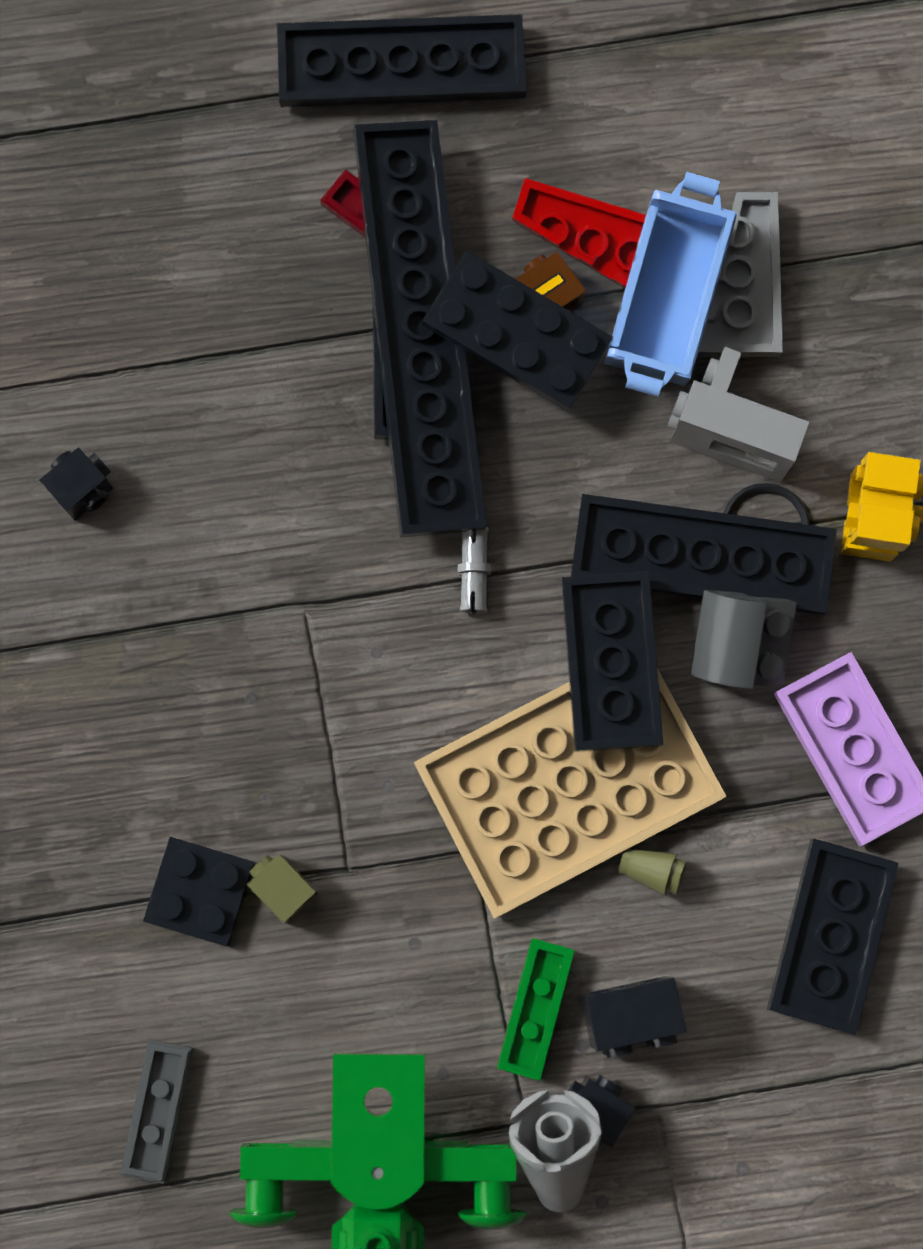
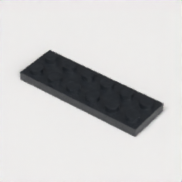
[277,14,526,107]
[570,494,837,615]

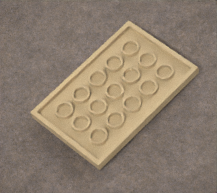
[414,668,727,919]

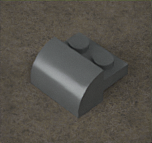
[691,590,797,689]

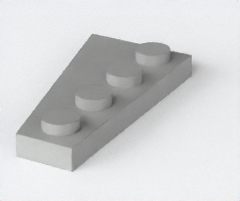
[697,192,783,357]

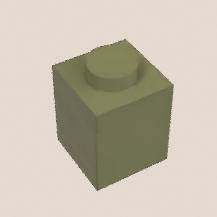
[247,854,318,924]

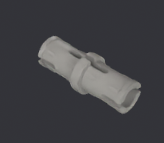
[457,527,491,614]

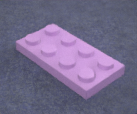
[774,652,923,846]

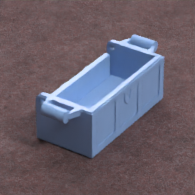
[604,172,738,397]

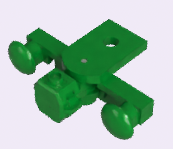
[229,1053,527,1249]

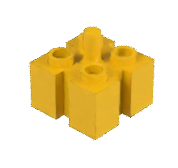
[840,452,923,562]

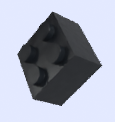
[579,976,687,1058]

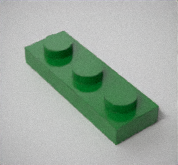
[496,938,575,1081]

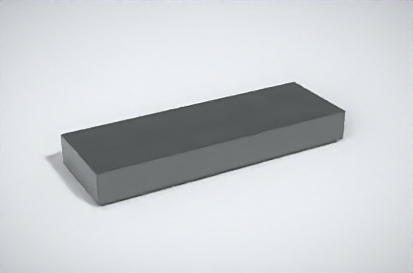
[120,1039,194,1184]

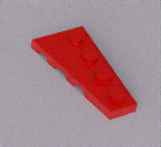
[512,178,646,289]

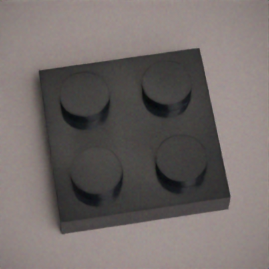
[143,837,255,947]

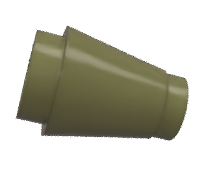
[619,848,686,896]

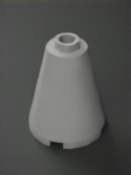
[509,1090,601,1212]

